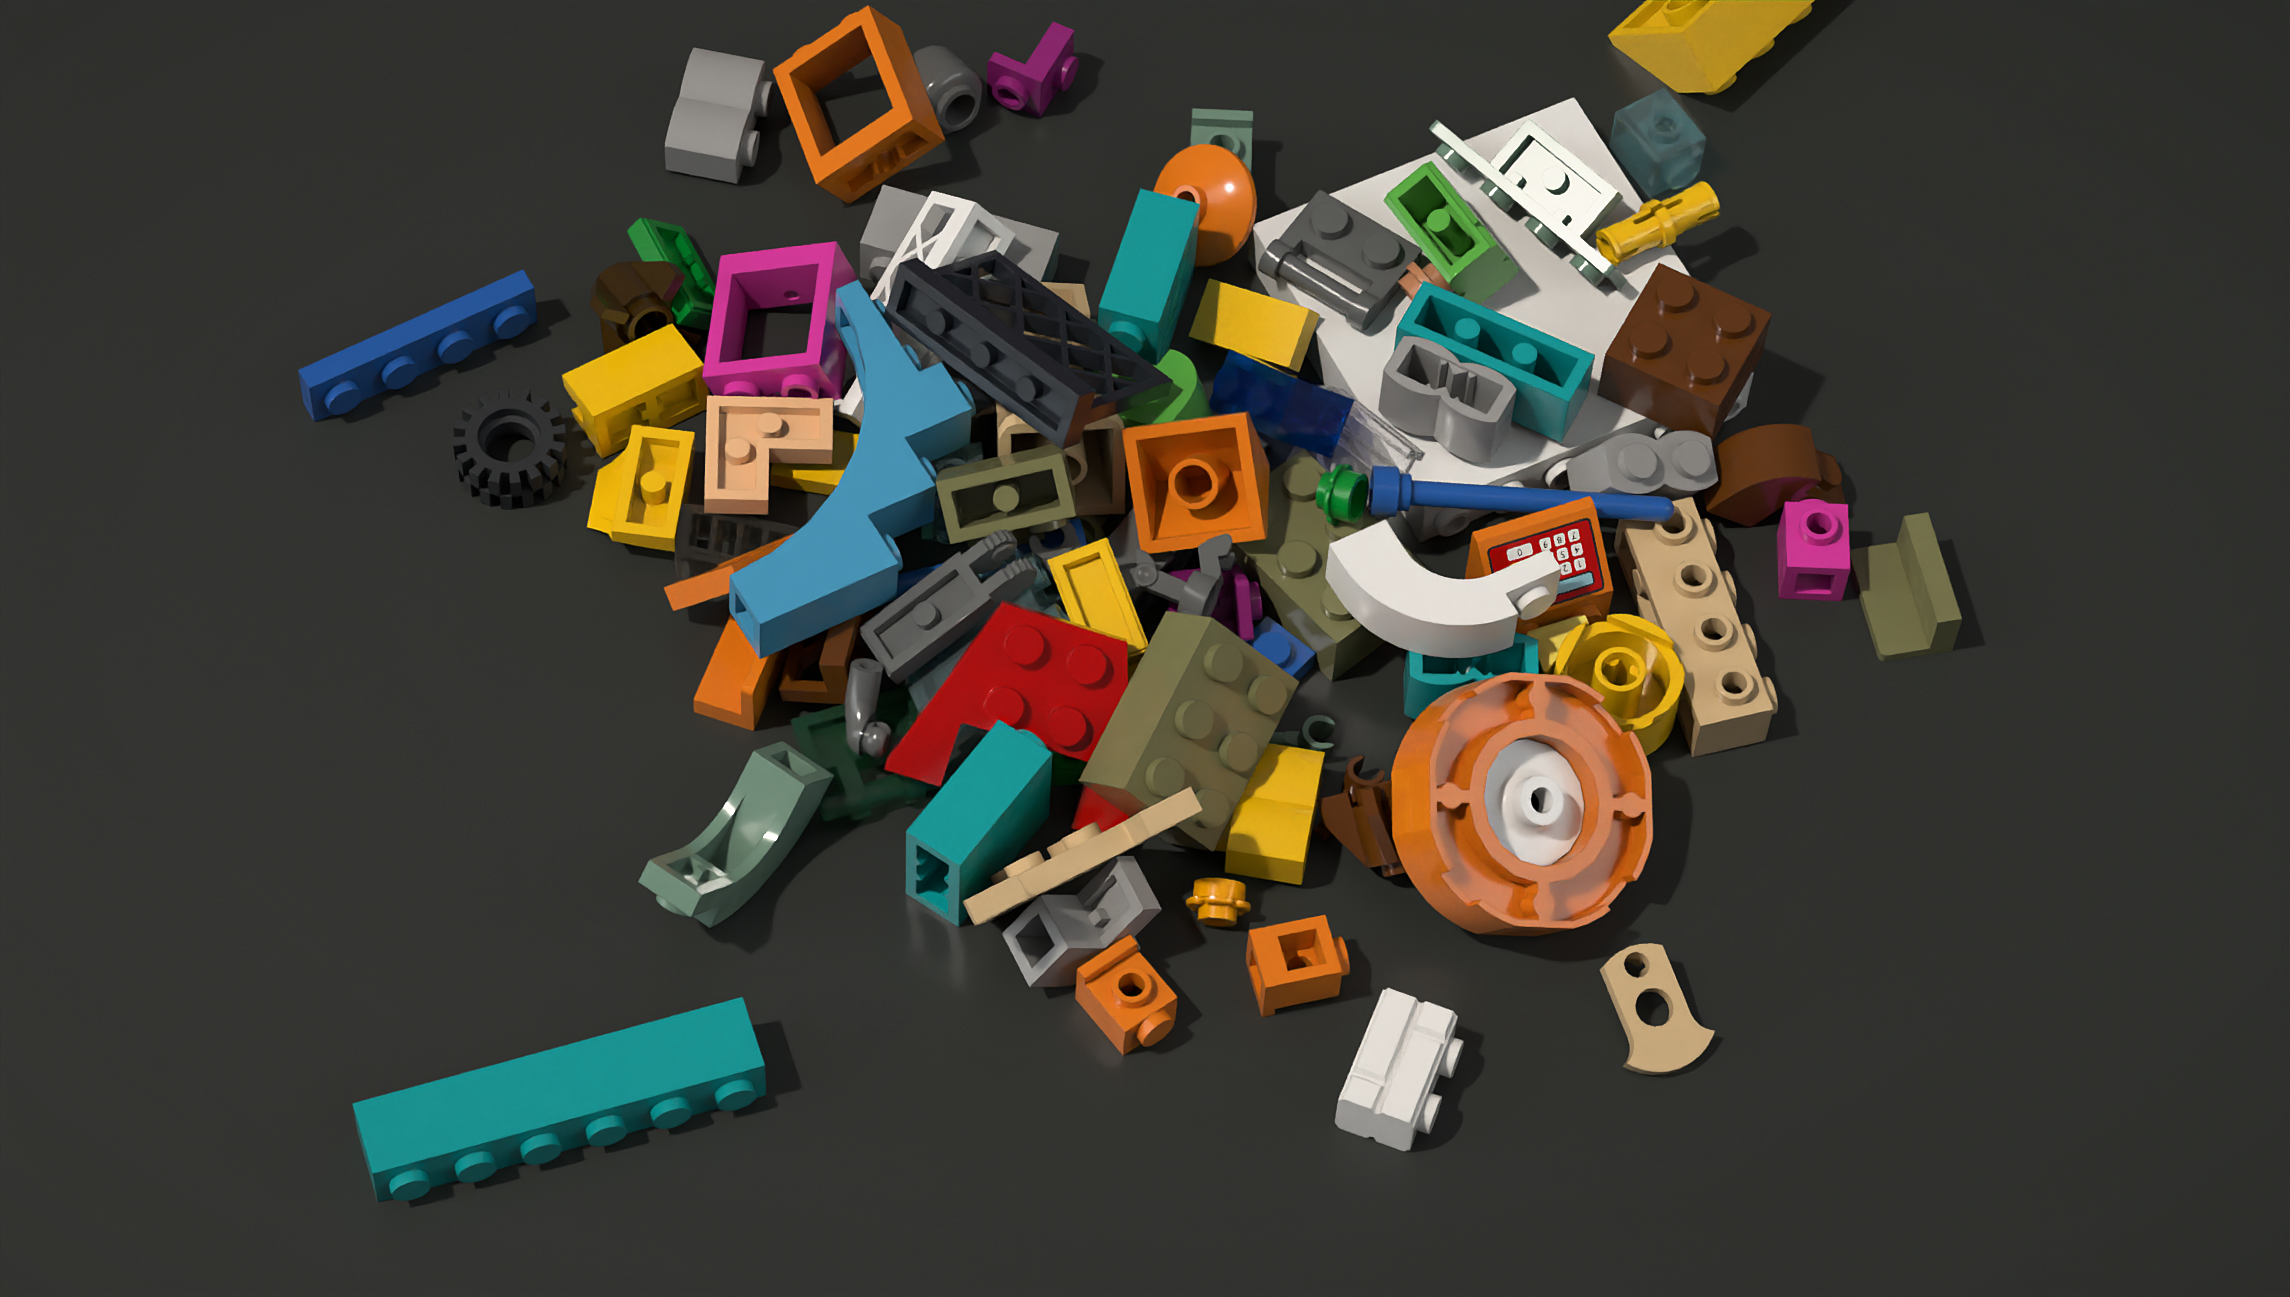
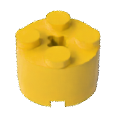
[1553,614,1685,756]

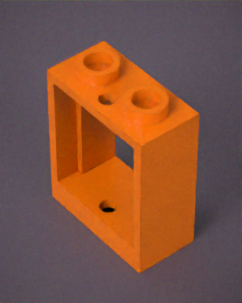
[773,5,945,204]

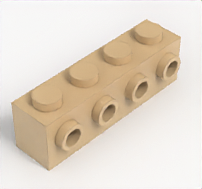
[1614,497,1778,757]

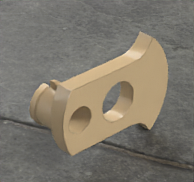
[1600,943,1715,1075]

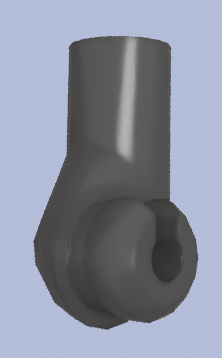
[845,658,892,758]

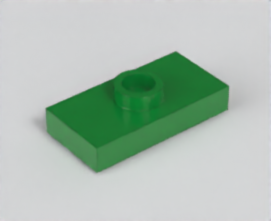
[627,217,716,331]

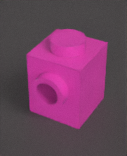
[1777,499,1850,601]

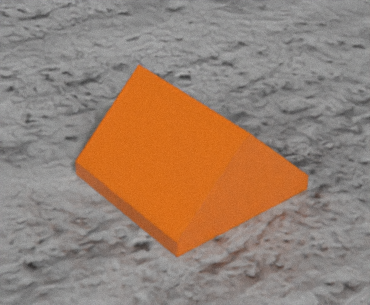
[1121,411,1270,554]

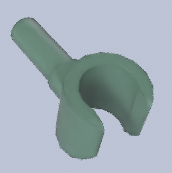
[1269,715,1335,761]

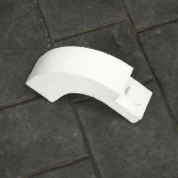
[1325,519,1562,658]

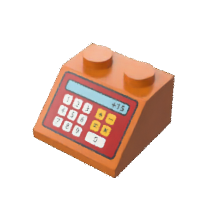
[1465,496,1613,635]

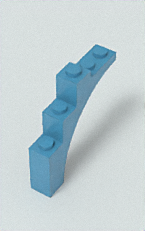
[729,280,976,659]

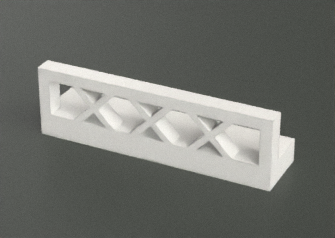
[833,191,1016,428]

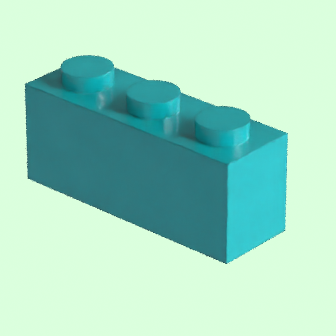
[1393,281,1595,443]

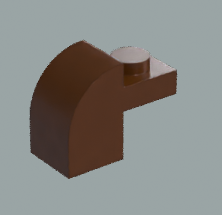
[1703,424,1845,528]

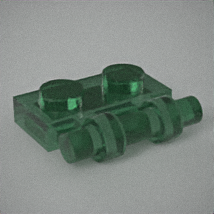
[791,684,948,822]

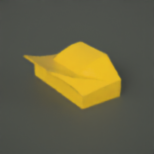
[587,425,695,552]

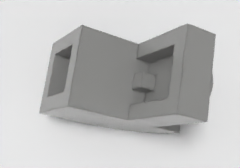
[1002,856,1162,987]

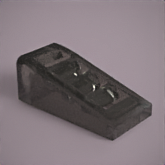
[674,503,801,580]

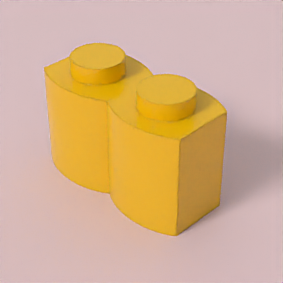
[1215,743,1325,885]

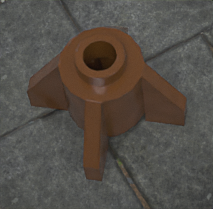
[1317,778,1406,877]

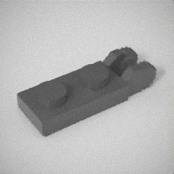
[858,529,1038,685]

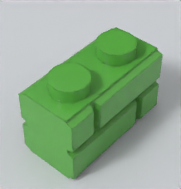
[1383,161,1520,305]

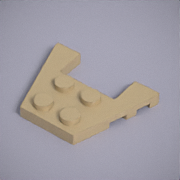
[963,786,1202,926]

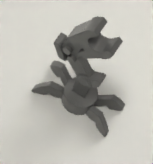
[1028,519,1237,617]

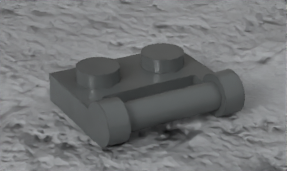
[1258,190,1423,332]

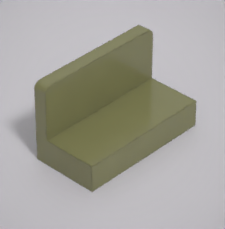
[1850,512,1962,662]

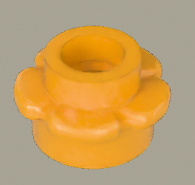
[1186,878,1251,927]

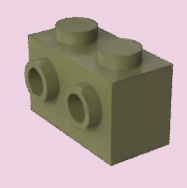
[936,444,1078,547]

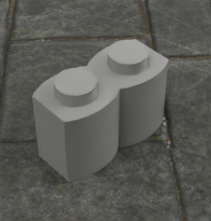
[664,48,774,183]
[1378,336,1517,463]
[1566,431,1718,501]

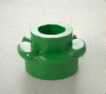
[1316,464,1369,526]

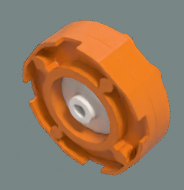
[1391,672,1653,936]

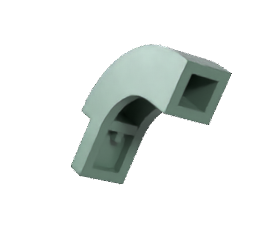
[638,741,834,928]

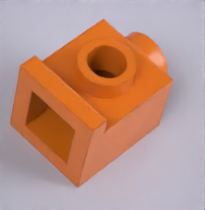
[1245,915,1350,1017]
[1075,934,1178,1056]

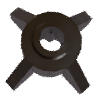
[589,261,701,355]

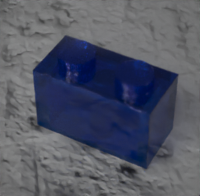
[1209,349,1355,459]

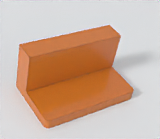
[693,614,790,731]

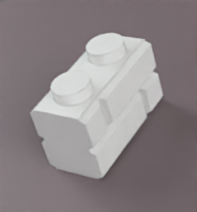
[1335,988,1464,1152]

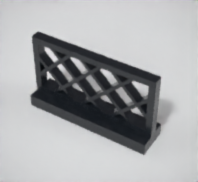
[884,250,1173,449]

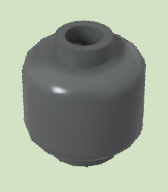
[912,45,982,135]

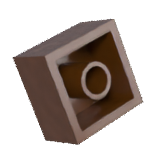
[1597,263,1772,443]

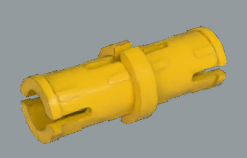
[1595,181,1720,267]

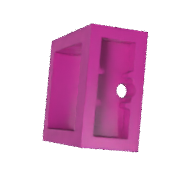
[702,241,858,400]

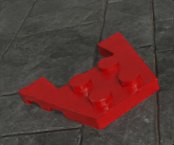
[884,600,1129,833]

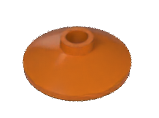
[1154,144,1257,267]

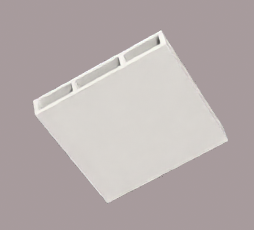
[1248,97,1754,542]

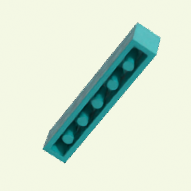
[352,997,766,1202]

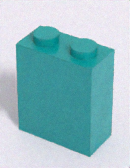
[1098,188,1200,366]
[906,720,1052,927]

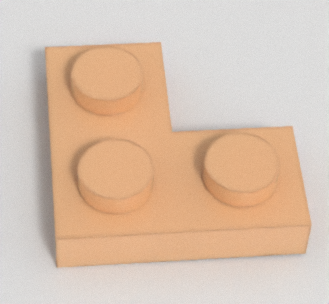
[704,396,833,515]

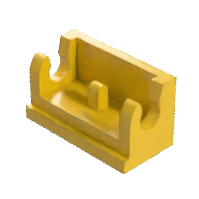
[562,323,710,459]

